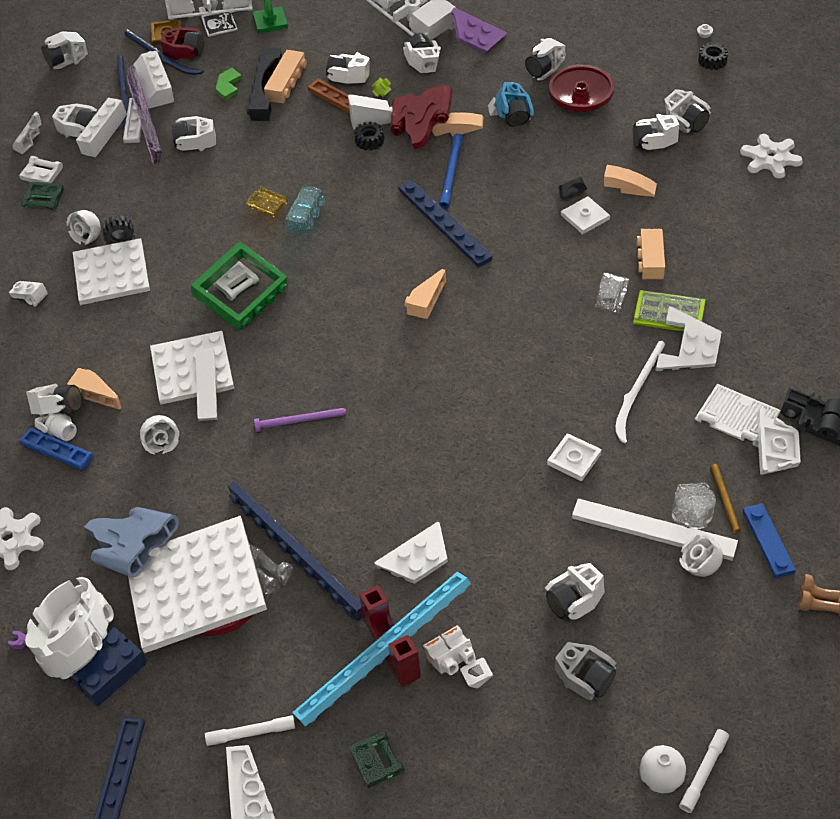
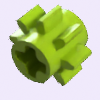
[372,77,391,97]

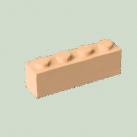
[264,50,307,104]

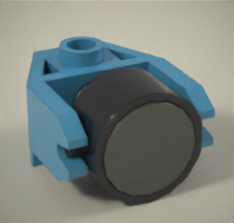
[494,82,534,127]

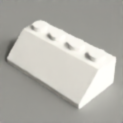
[129,51,174,110]

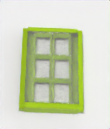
[633,290,706,332]

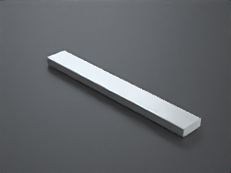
[572,499,738,561]

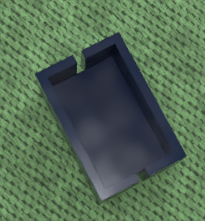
[69,627,147,707]

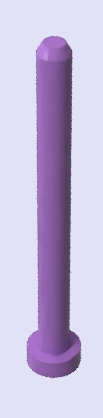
[254,408,346,432]

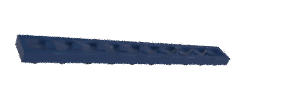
[228,481,363,621]

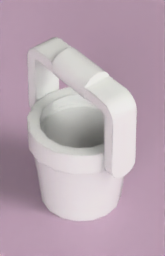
[35,412,77,441]

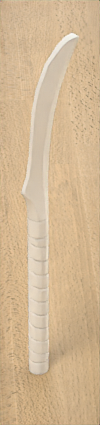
[615,341,665,444]

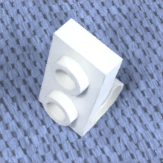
[9,281,48,307]

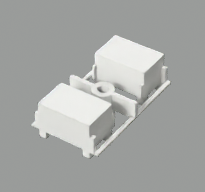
[165,0,253,20]
[366,0,456,40]

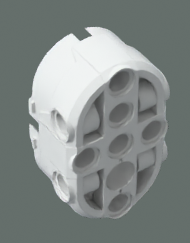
[25,577,114,679]

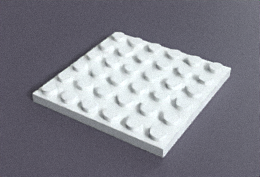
[128,516,267,653]

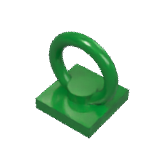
[253,0,288,34]

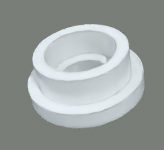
[697,24,713,38]

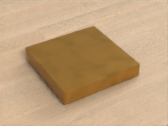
[151,19,182,45]

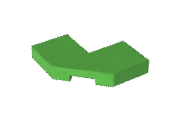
[216,68,242,101]

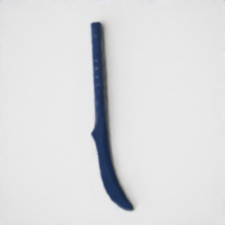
[124,30,204,74]
[115,55,129,132]

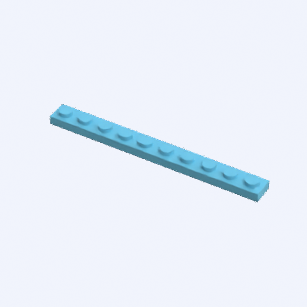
[292,572,471,726]

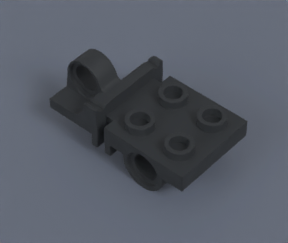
[781,387,840,445]

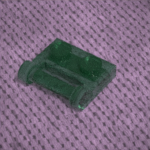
[22,182,64,210]
[349,731,405,788]

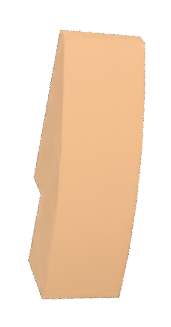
[432,113,484,136]
[604,165,657,197]

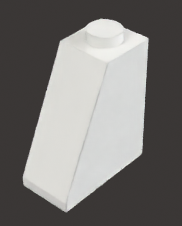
[348,95,393,130]

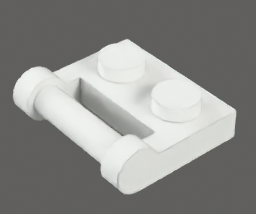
[19,156,63,186]
[213,261,260,301]

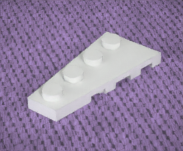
[226,745,275,819]

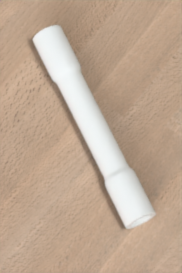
[205,715,295,746]
[679,729,729,813]

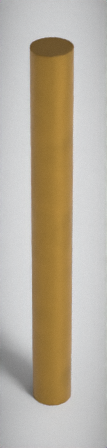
[710,464,741,534]

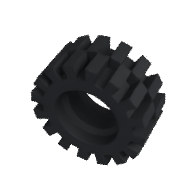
[698,43,728,70]
[354,122,384,150]
[102,215,135,245]

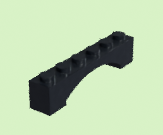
[247,48,282,121]

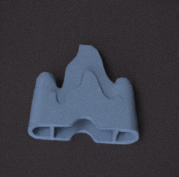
[84,507,179,577]

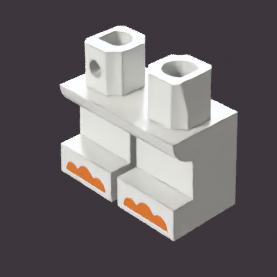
[423,625,476,675]

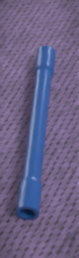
[439,134,463,209]

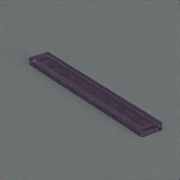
[127,65,162,164]

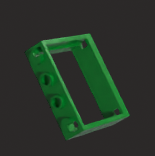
[191,241,288,331]

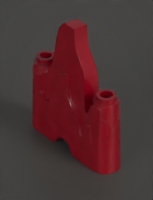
[391,85,452,149]

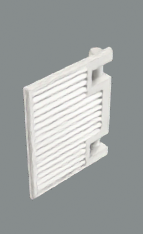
[695,384,781,447]

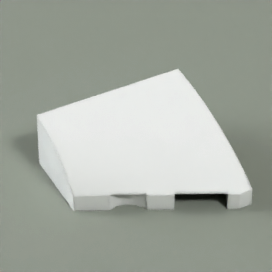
[13,112,42,154]

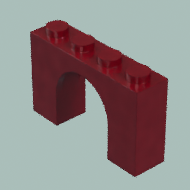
[359,585,421,687]

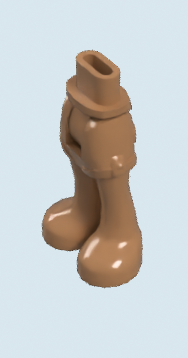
[798,574,840,616]

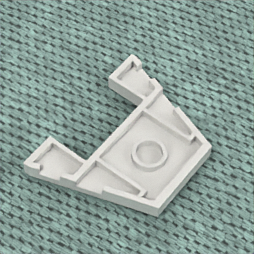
[656,306,722,371]

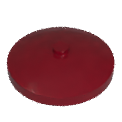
[549,65,614,112]

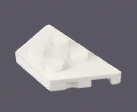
[757,409,801,475]
[374,522,448,584]

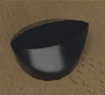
[558,177,588,199]

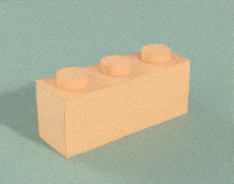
[637,229,665,279]

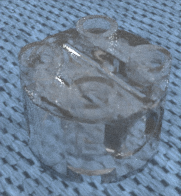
[595,272,629,313]
[672,482,716,529]

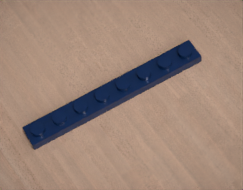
[398,180,492,268]

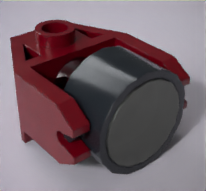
[160,27,204,60]

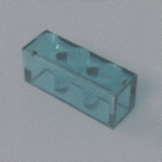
[285,185,325,235]

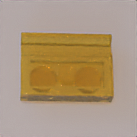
[246,186,288,217]

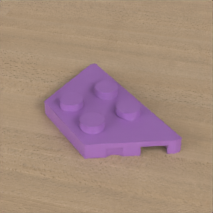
[451,7,507,53]

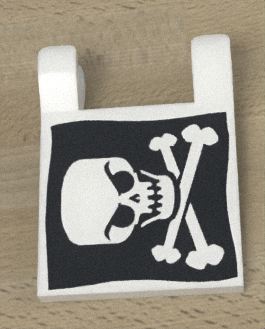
[199,2,237,37]

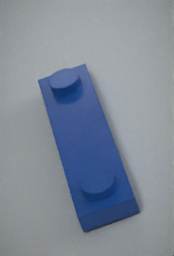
[19,427,94,471]
[743,503,796,579]

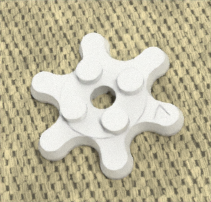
[740,134,803,178]
[0,507,44,570]

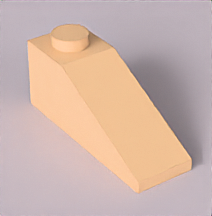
[405,269,446,319]
[67,368,121,410]

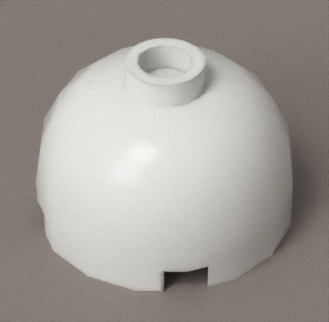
[67,210,101,245]
[140,415,179,454]
[680,534,723,577]
[639,745,686,793]

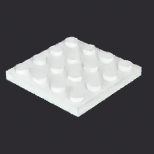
[73,238,150,305]
[150,331,234,405]

